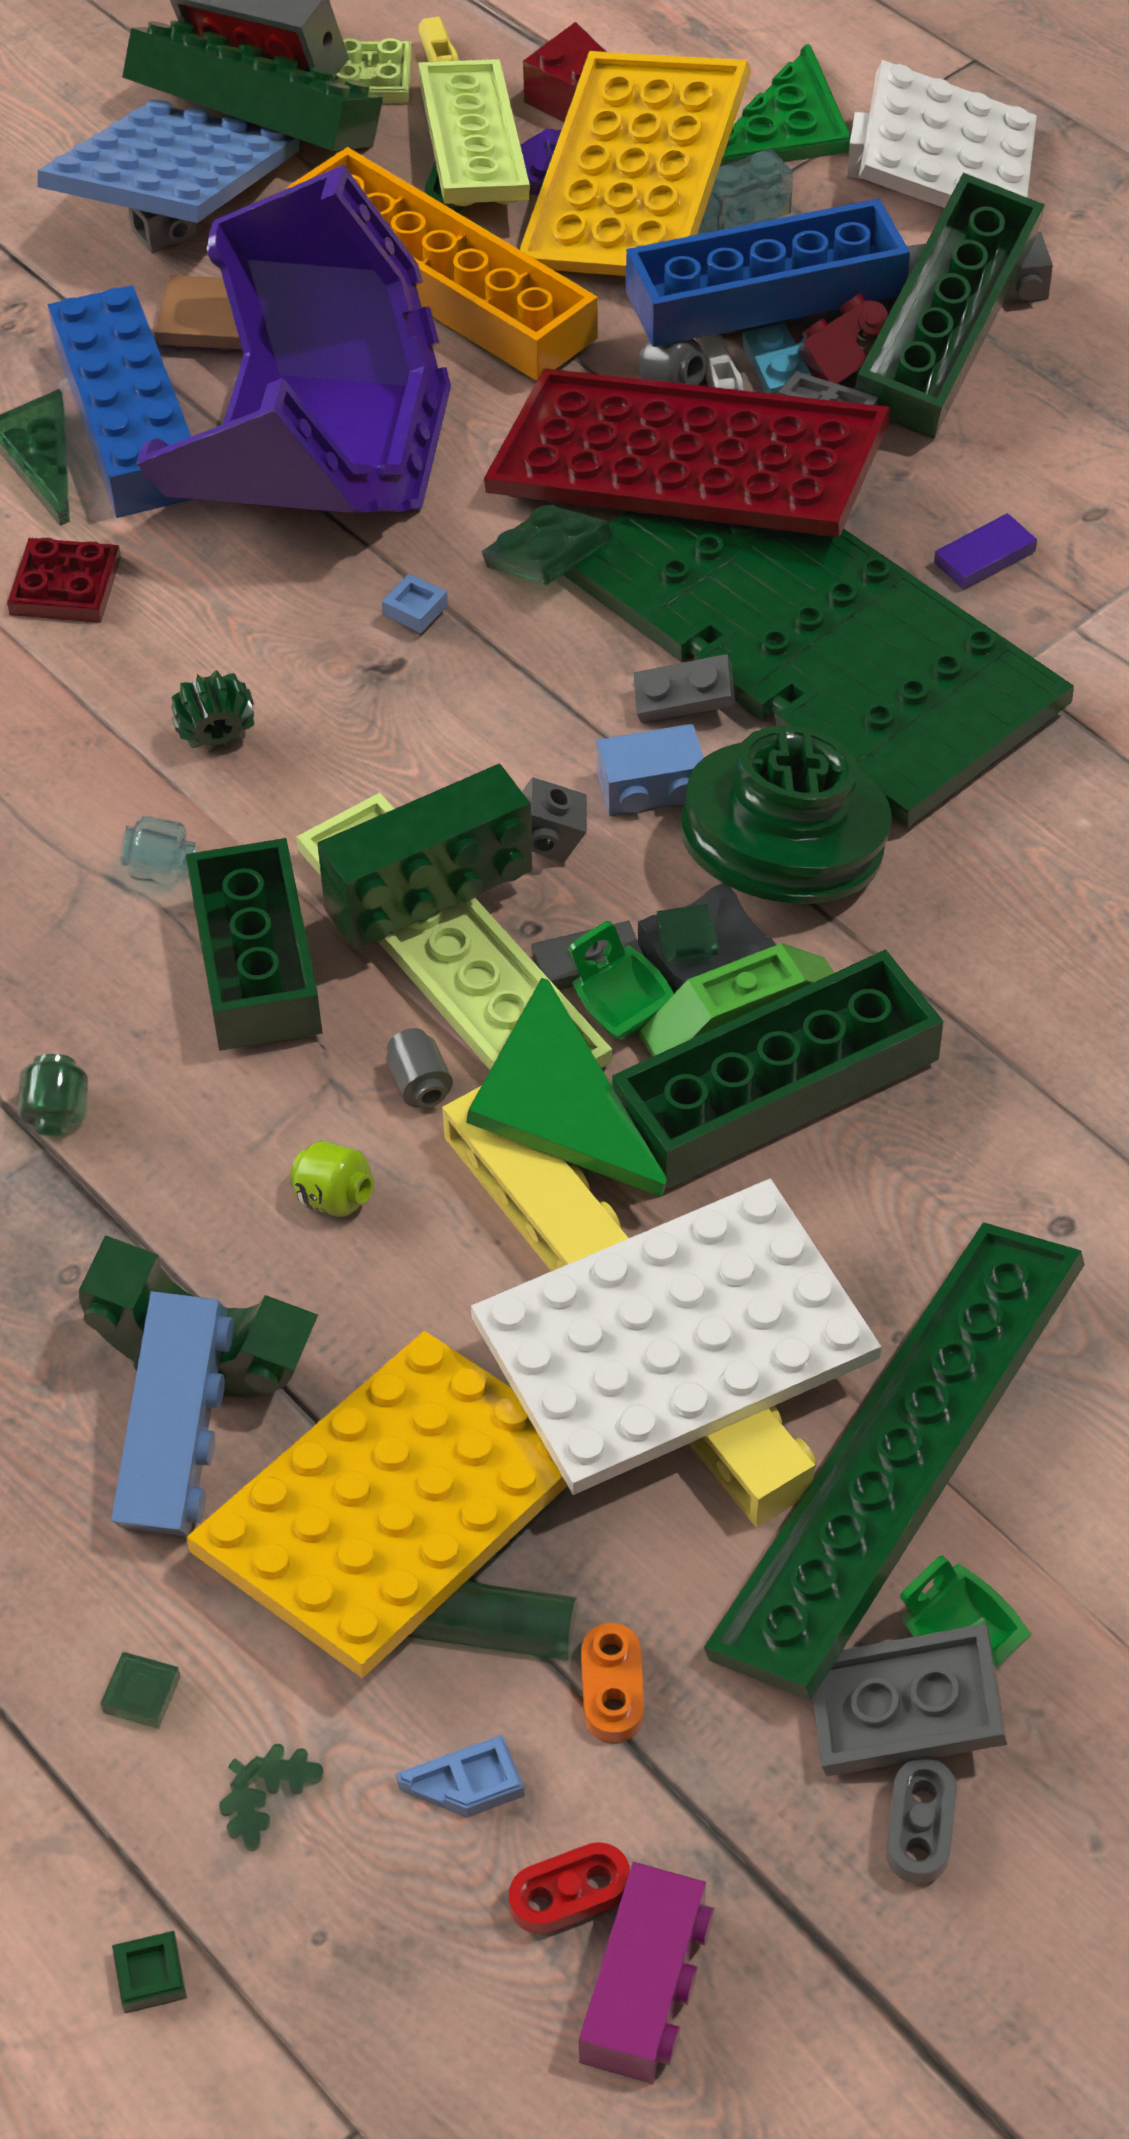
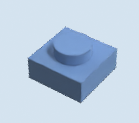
[382,573,448,633]

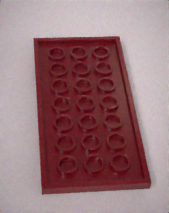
[484,368,890,537]

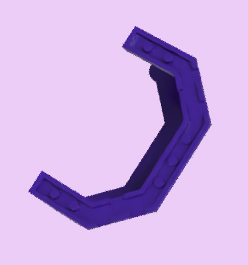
[137,165,451,512]

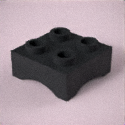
[638,883,776,994]

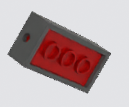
[170,0,349,77]

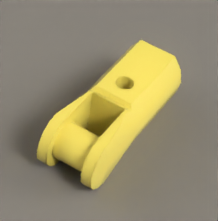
[418,16,459,62]

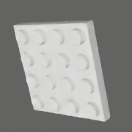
[859,60,1037,208]

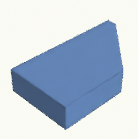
[396,1735,524,1817]

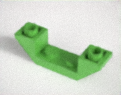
[640,943,835,1057]

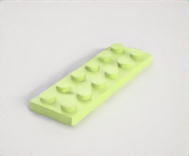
[418,59,530,206]

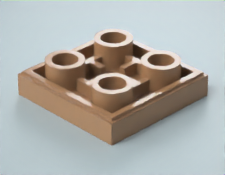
[155,275,242,351]

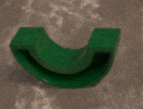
[79,1235,318,1397]

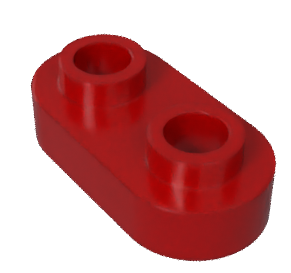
[508,1842,630,1934]

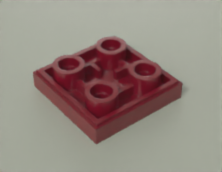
[7,537,121,623]

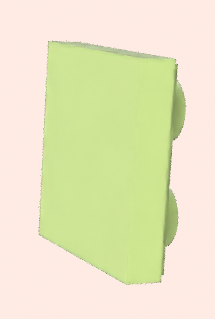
[333,38,412,104]

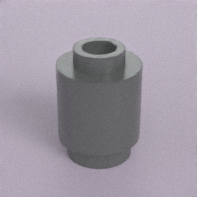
[386,1028,453,1108]

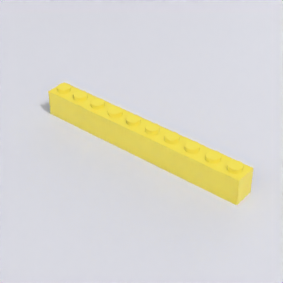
[442,1086,816,1528]

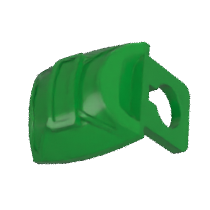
[568,921,674,1040]
[900,1555,1031,1669]

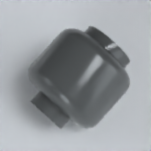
[639,339,706,385]

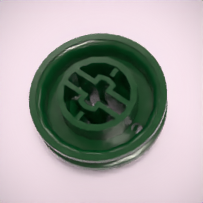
[680,726,892,904]

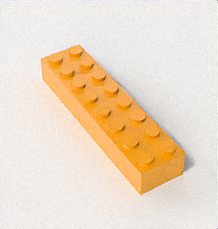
[286,147,598,381]

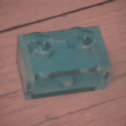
[702,148,793,232]

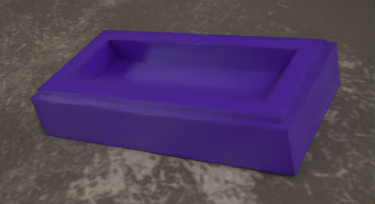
[934,513,1037,590]

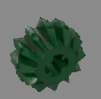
[171,670,255,751]

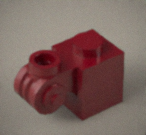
[796,293,888,385]

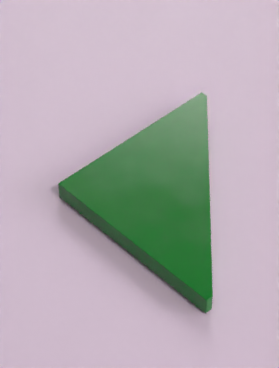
[718,44,851,172]
[466,977,667,1197]

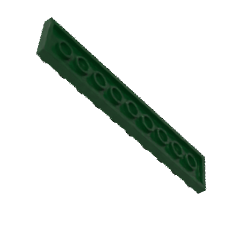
[704,1222,1085,1700]

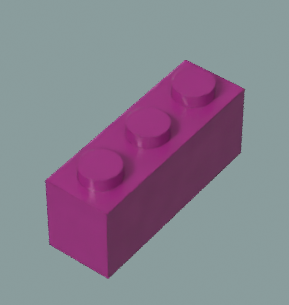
[579,1862,714,2084]

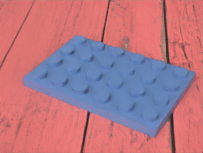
[37,100,300,223]

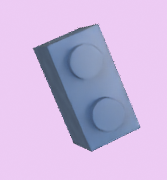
[597,724,704,816]

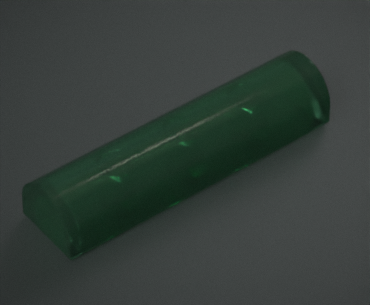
[407,1581,578,1660]

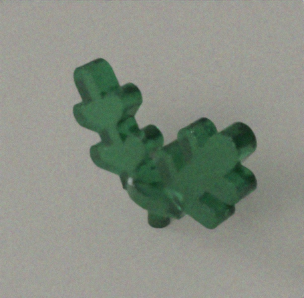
[219,1744,323,1851]

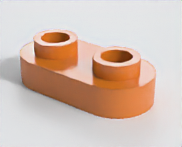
[581,1623,644,1743]

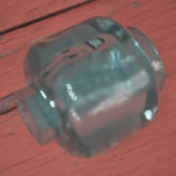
[120,816,196,885]

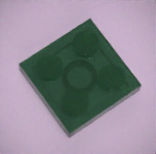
[481,505,613,585]

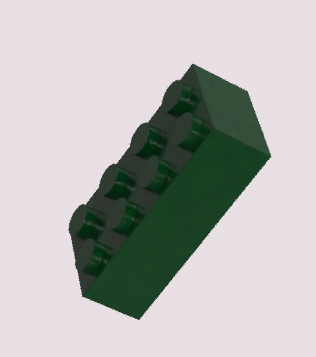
[317,763,533,950]
[185,838,323,1051]

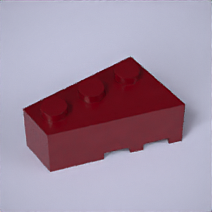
[523,22,607,122]

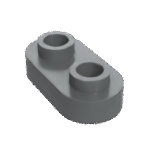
[886,1758,957,1884]

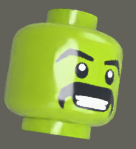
[290,1140,374,1217]

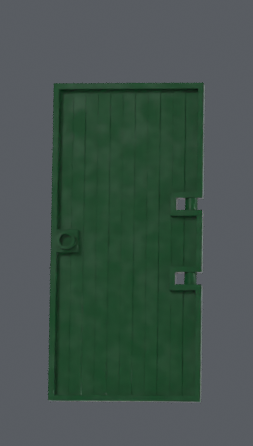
[560,511,1074,828]

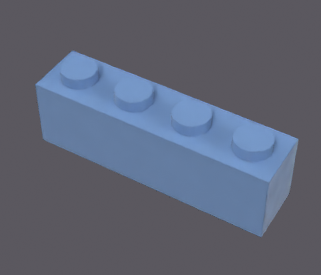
[111,1291,234,1537]

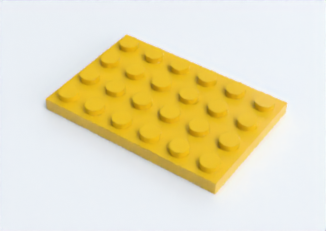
[520,51,751,276]
[187,1330,568,1679]

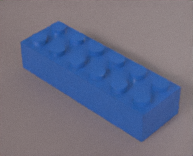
[626,199,910,347]
[47,285,195,518]

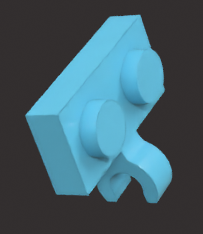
[743,322,811,394]

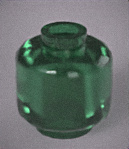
[18,1054,88,1137]

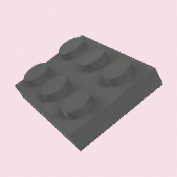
[813,1624,1008,1777]

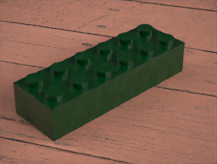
[122,20,384,151]
[855,172,1045,439]
[612,949,944,1189]

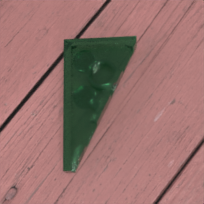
[0,389,70,526]

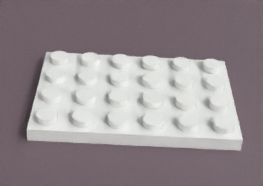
[471,1178,881,1495]

